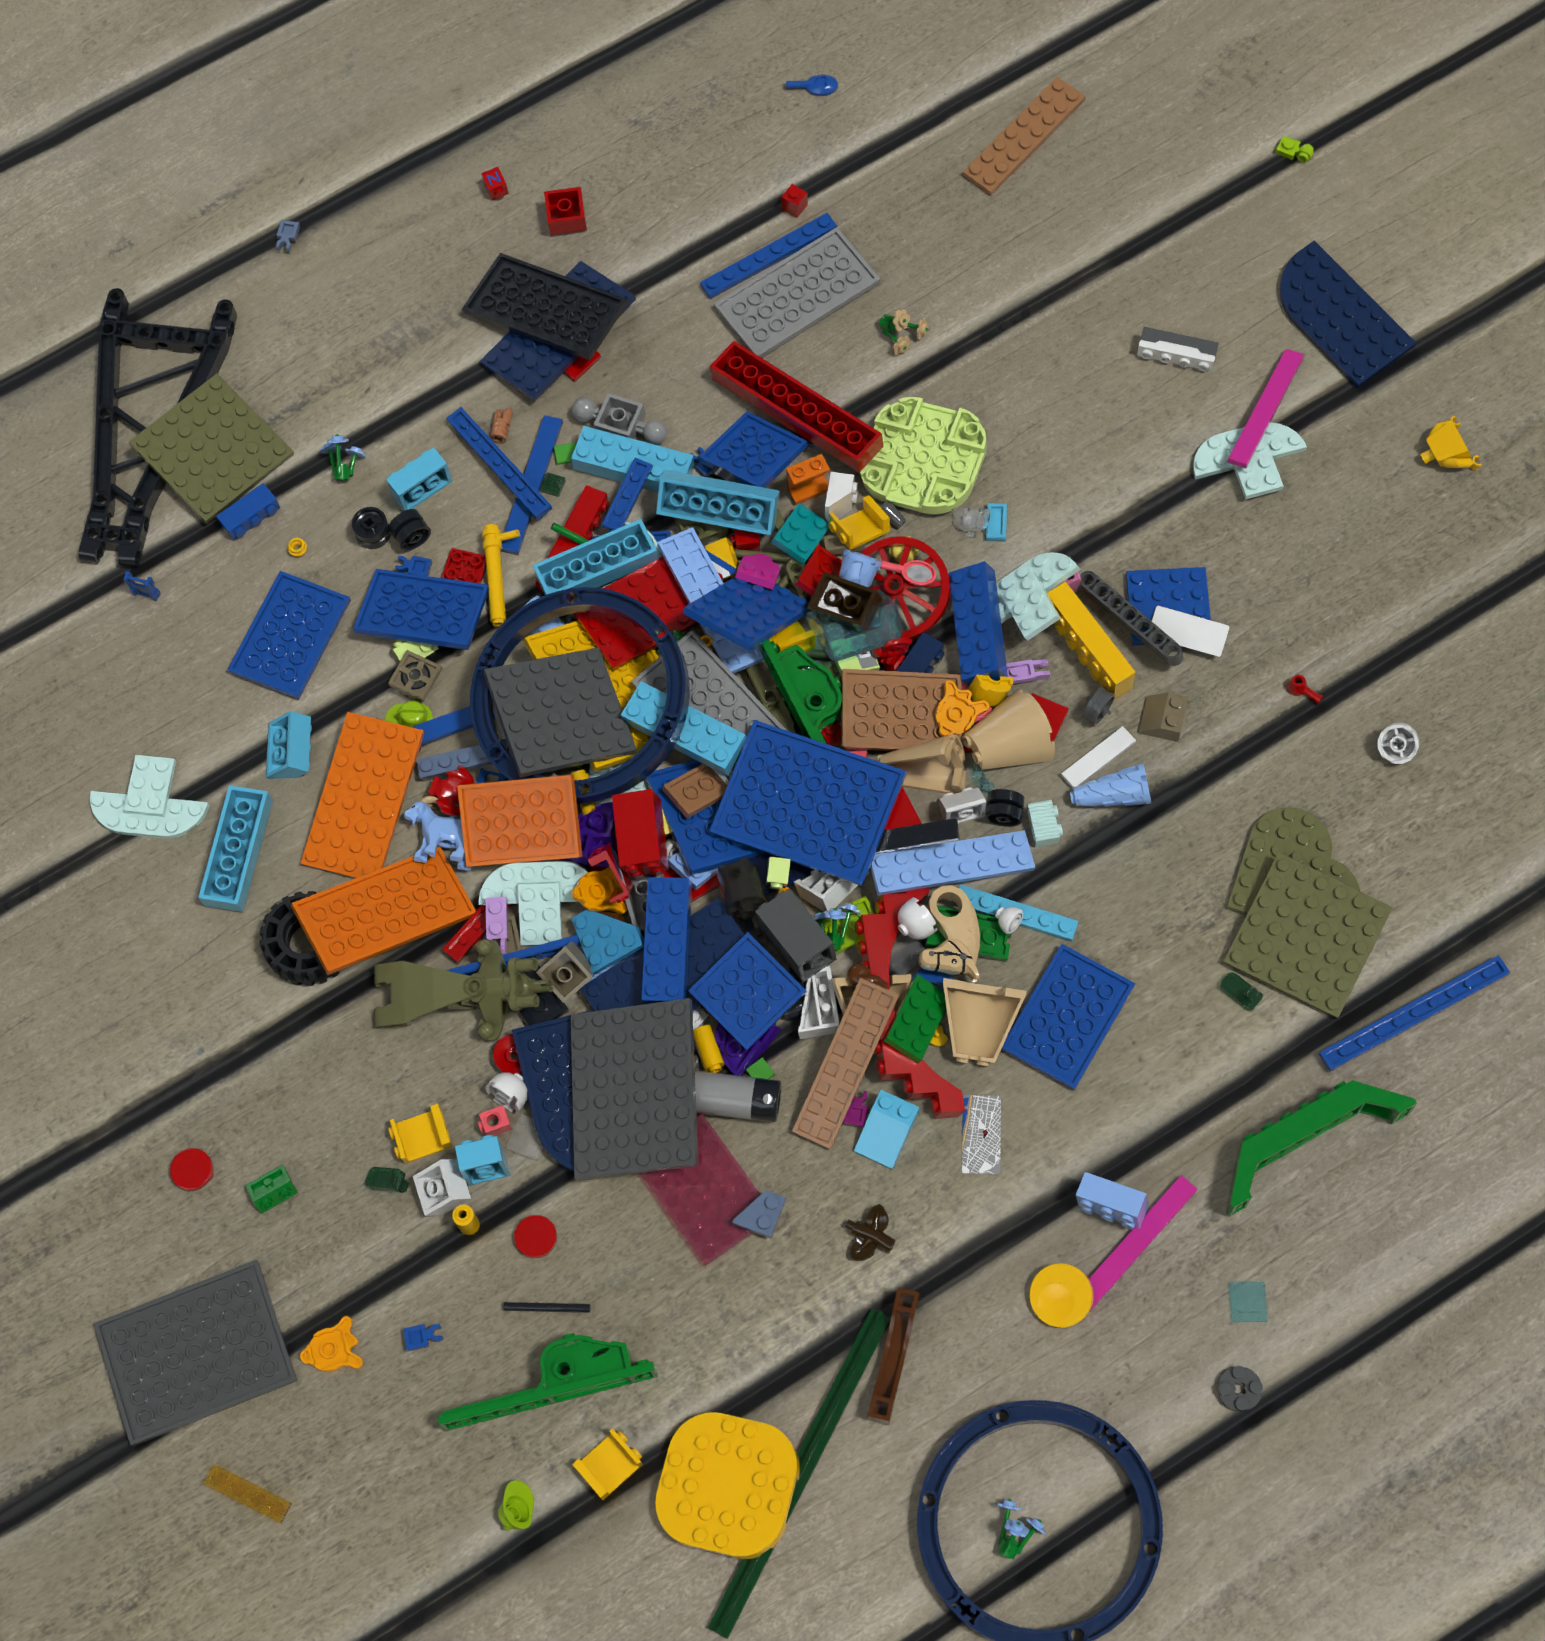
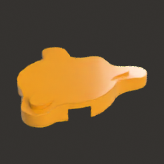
[935,680,989,737]
[571,867,627,914]
[300,1316,364,1372]

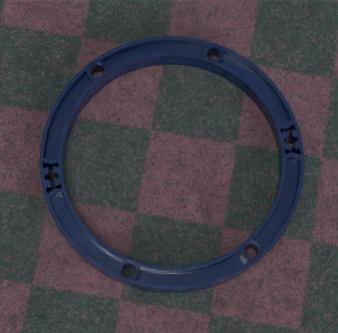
[470,587,690,804]
[917,1400,1163,1641]

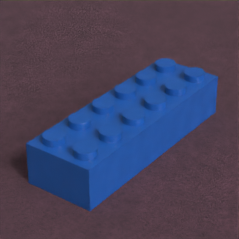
[949,561,1008,686]
[642,877,692,1004]

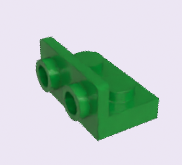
[245,1164,298,1214]

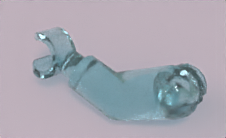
[972,758,994,792]

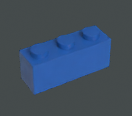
[216,483,280,541]

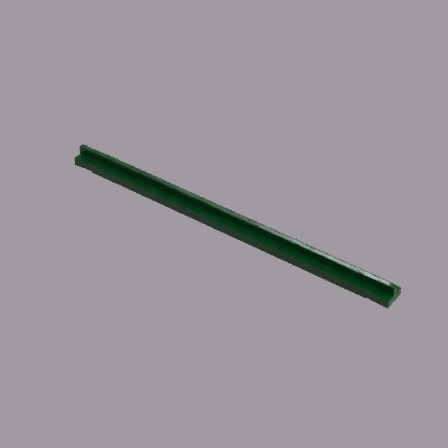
[708,1309,891,1639]

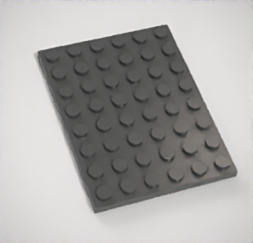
[571,998,699,1180]
[94,1260,298,1446]

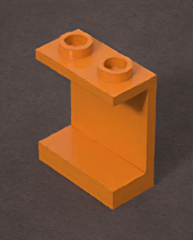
[786,454,830,506]

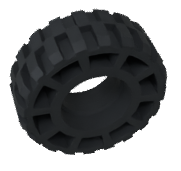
[259,891,340,986]

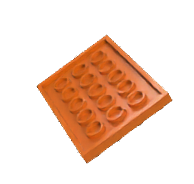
[457,774,583,867]

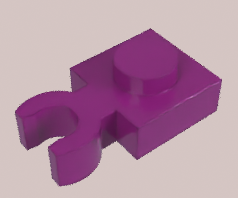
[844,1091,868,1128]

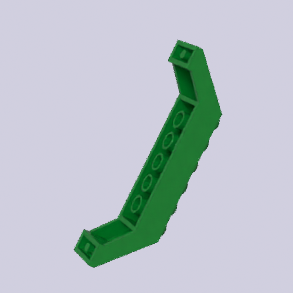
[1226,1080,1417,1217]

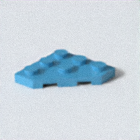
[571,909,644,974]

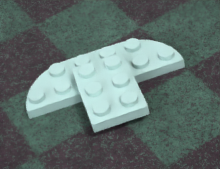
[1193,422,1307,500]
[996,552,1081,641]
[90,755,209,839]
[479,860,588,945]

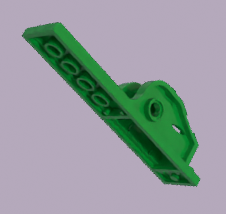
[760,639,842,744]
[437,1333,658,1431]

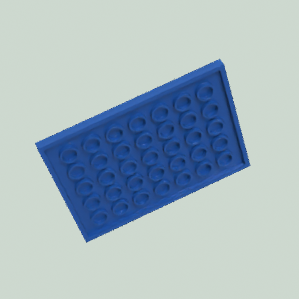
[709,720,907,887]

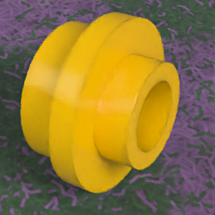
[288,538,307,557]

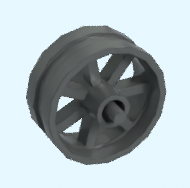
[1082,687,1115,725]

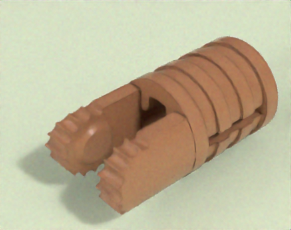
[489,408,513,444]

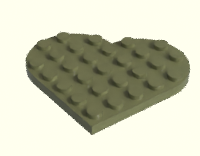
[1227,807,1360,915]

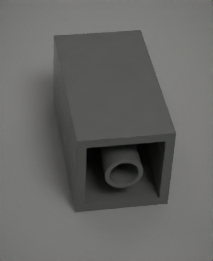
[755,888,837,983]

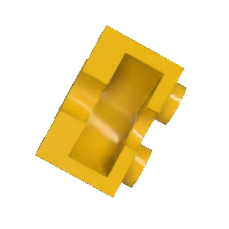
[968,675,1013,706]

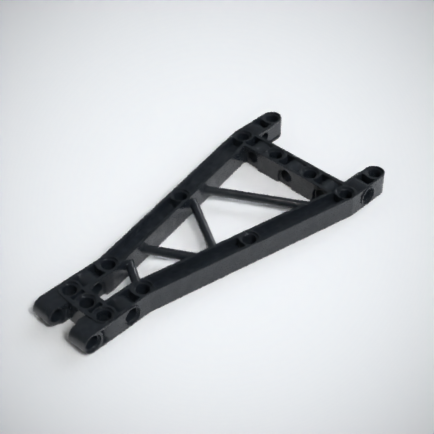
[79,288,237,567]

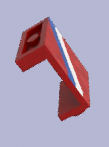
[588,842,633,903]

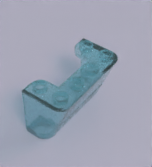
[806,590,902,661]

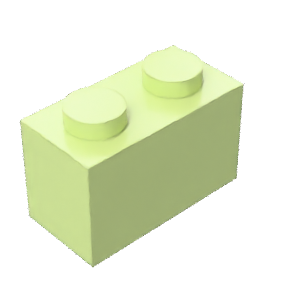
[766,857,790,890]

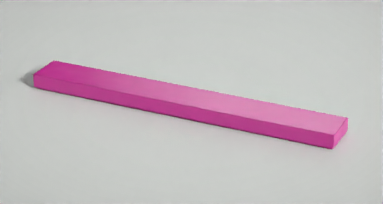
[1228,349,1304,469]
[1088,1175,1198,1314]

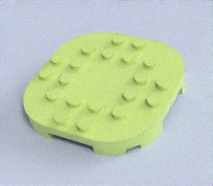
[860,397,987,514]

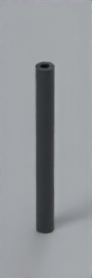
[504,1302,591,1313]

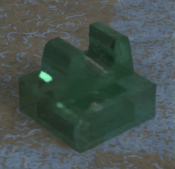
[540,472,566,497]

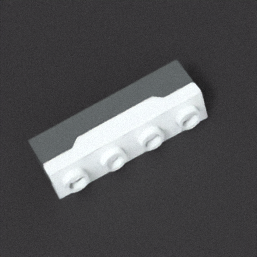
[1137,327,1219,372]

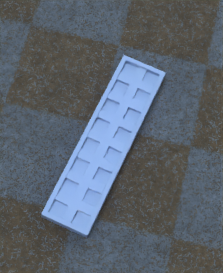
[657,527,764,674]
[870,830,1035,896]

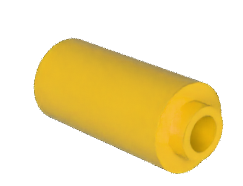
[693,1025,724,1073]
[452,1205,480,1235]

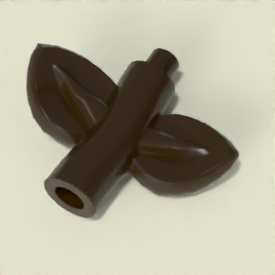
[845,1204,896,1261]

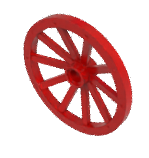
[861,536,951,641]

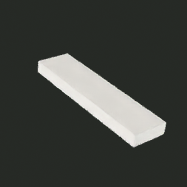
[1061,726,1136,789]

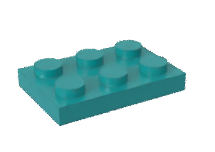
[771,503,829,565]

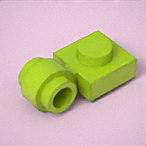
[1275,136,1314,163]

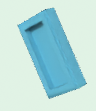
[986,503,1007,542]

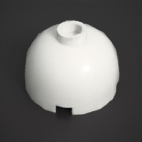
[1378,722,1419,764]
[898,897,937,940]
[485,1072,528,1113]

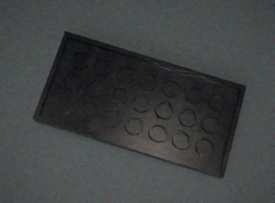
[462,253,628,361]

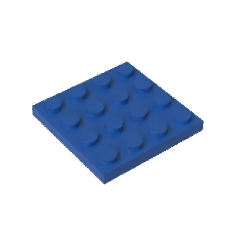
[699,411,808,488]
[1126,567,1211,646]
[688,932,807,1051]

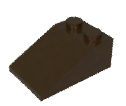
[808,572,882,635]

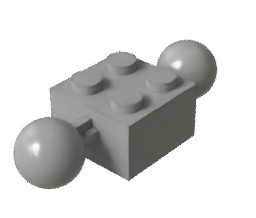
[572,393,667,445]

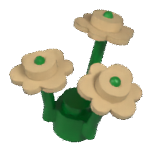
[879,309,929,355]

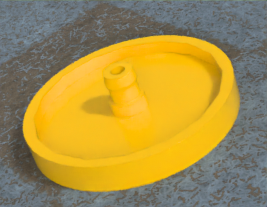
[1030,1263,1094,1328]

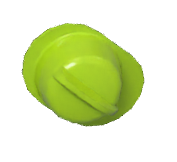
[385,701,433,728]
[498,1480,534,1531]

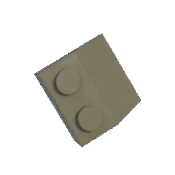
[1139,692,1188,742]
[536,941,594,1003]

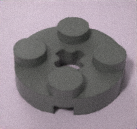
[1218,1366,1263,1412]

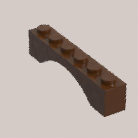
[868,1287,919,1425]

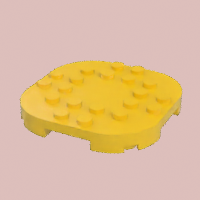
[655,1412,800,1559]

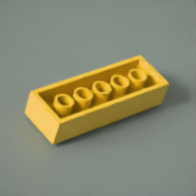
[1047,581,1136,700]

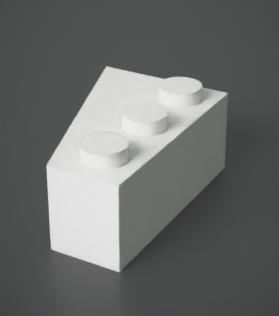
[794,870,870,911]
[798,966,840,1039]

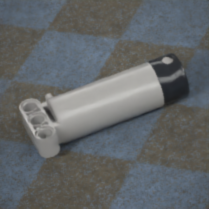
[695,1070,781,1122]

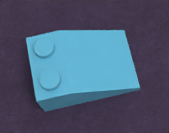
[854,1090,919,1169]

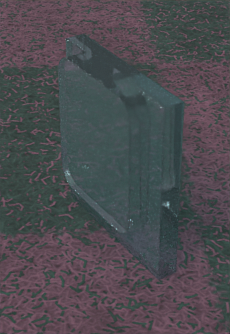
[1229,1281,1268,1323]

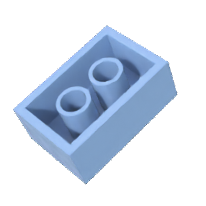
[1076,1172,1149,1229]

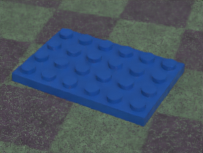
[353,569,488,650]
[227,571,351,700]
[683,577,812,651]
[645,760,766,875]
[1001,944,1135,1091]

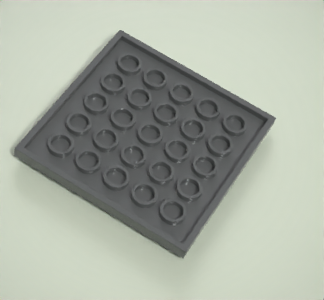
[484,647,637,777]

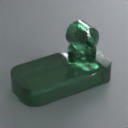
[1220,972,1263,1012]
[365,1167,409,1193]

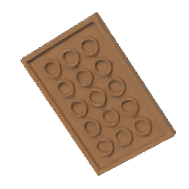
[841,669,962,751]

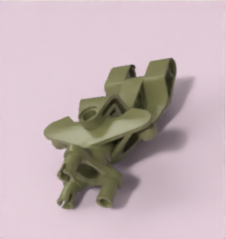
[374,939,554,1041]

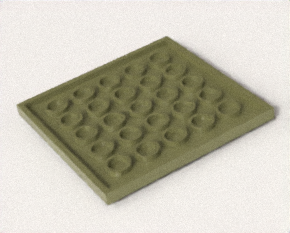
[129,373,294,524]
[1223,852,1393,1019]

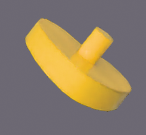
[930,1025,948,1047]

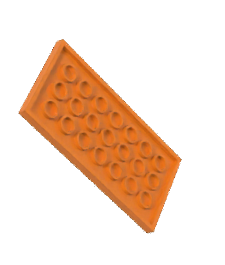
[300,712,425,878]
[291,846,476,975]

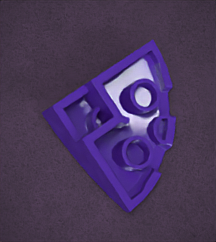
[559,802,618,867]
[715,1022,782,1076]

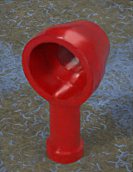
[1287,675,1323,704]

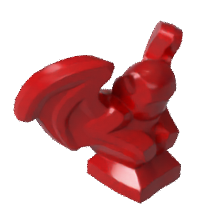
[865,630,912,671]
[428,766,475,816]

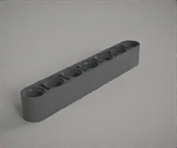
[1080,571,1184,666]

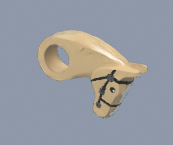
[918,885,980,983]

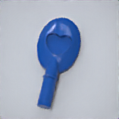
[786,75,838,96]

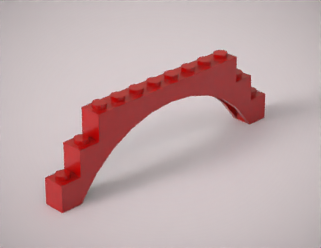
[855,888,965,1118]

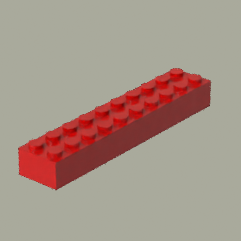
[709,341,884,473]

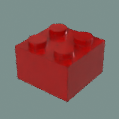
[544,187,587,235]

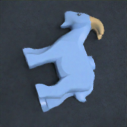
[404,796,471,871]

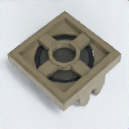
[388,650,443,702]

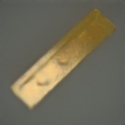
[204,1464,292,1524]

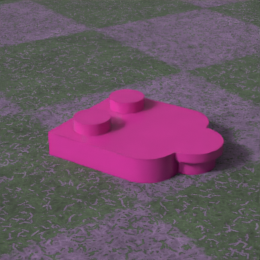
[735,553,780,590]

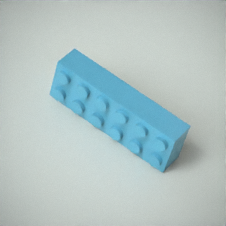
[571,426,694,492]
[656,470,780,535]
[533,519,659,595]
[621,681,747,776]
[198,785,273,912]

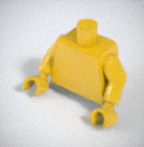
[1420,416,1482,471]

